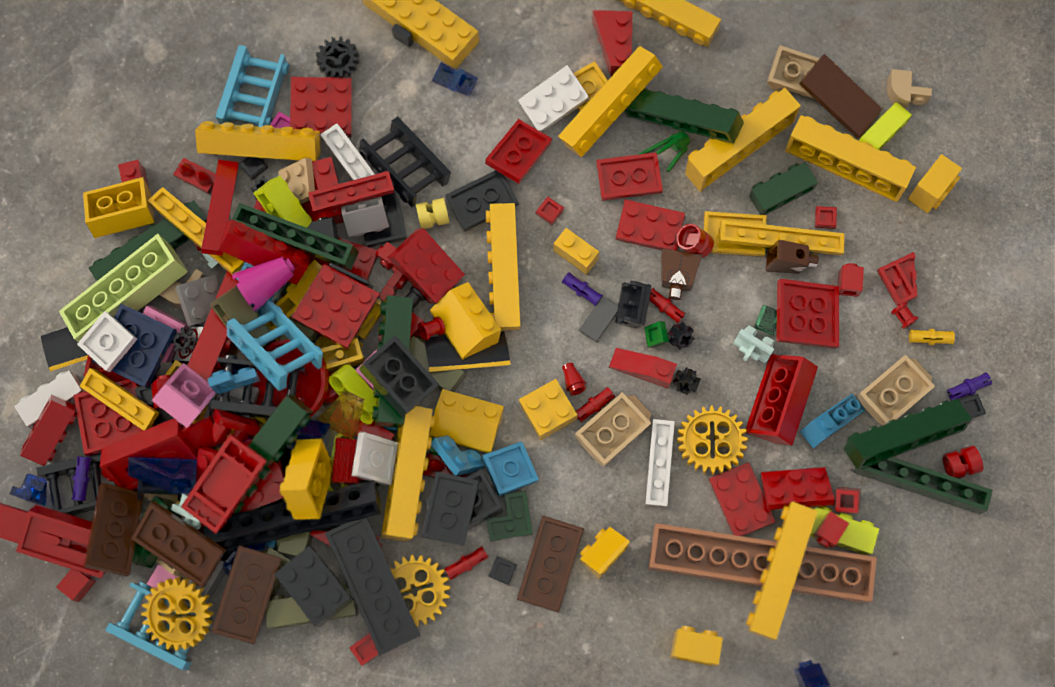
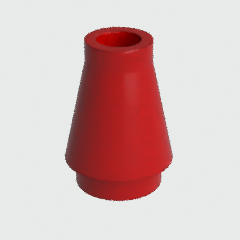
[562,362,586,395]

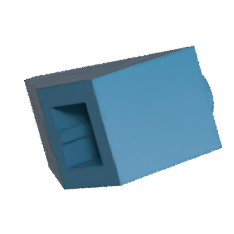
[800,394,865,448]

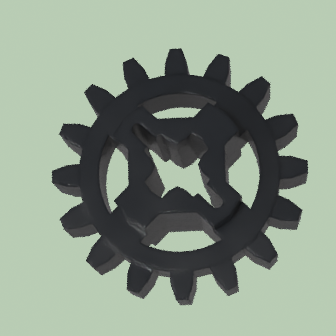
[316,36,360,78]

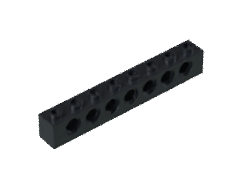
[203,480,382,552]

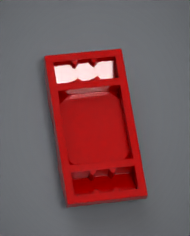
[181,434,267,533]

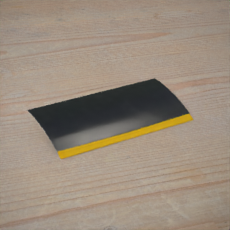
[41,327,88,371]
[424,331,511,372]

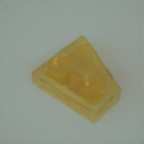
[317,391,365,439]

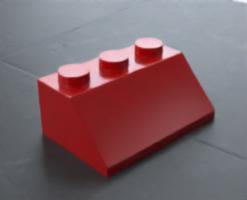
[302,157,344,224]

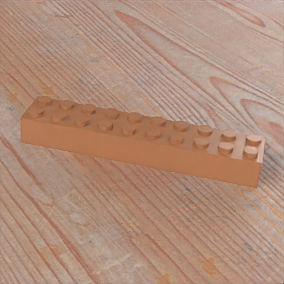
[648,523,877,604]

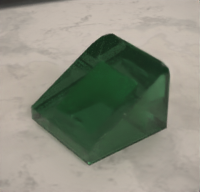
[754,305,777,336]

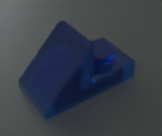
[10,473,47,506]

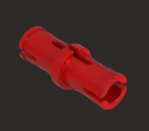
[649,288,686,324]
[575,387,615,423]
[444,546,489,580]

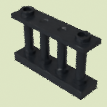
[359,116,451,208]
[209,355,307,419]
[36,453,117,516]

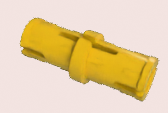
[909,329,955,345]

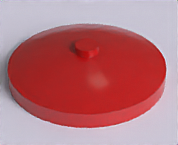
[253,339,329,420]

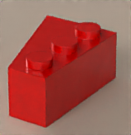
[592,10,633,76]

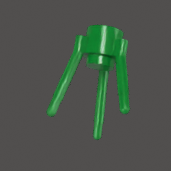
[638,130,690,172]

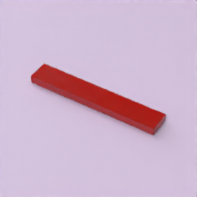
[201,159,239,256]

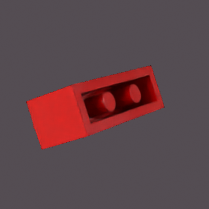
[20,394,77,466]

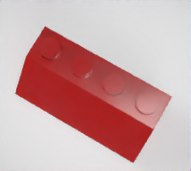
[218,220,310,285]
[746,354,818,446]

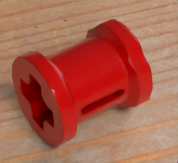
[891,302,919,329]
[417,316,445,341]

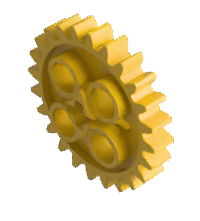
[677,405,748,475]
[390,555,451,627]
[141,577,214,651]

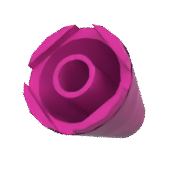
[232,257,295,311]

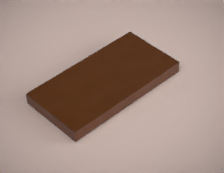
[799,54,882,139]
[84,482,144,577]
[131,501,226,588]
[517,516,584,613]
[211,545,282,645]

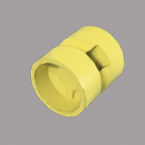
[416,198,450,229]

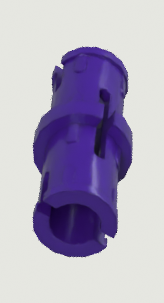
[562,272,603,306]
[947,372,992,401]
[72,456,91,501]

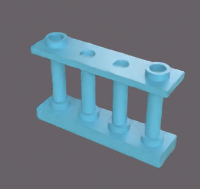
[216,45,289,127]
[227,300,323,391]
[105,581,212,671]

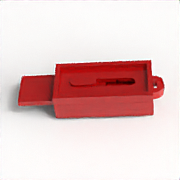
[100,416,227,490]
[0,503,106,578]

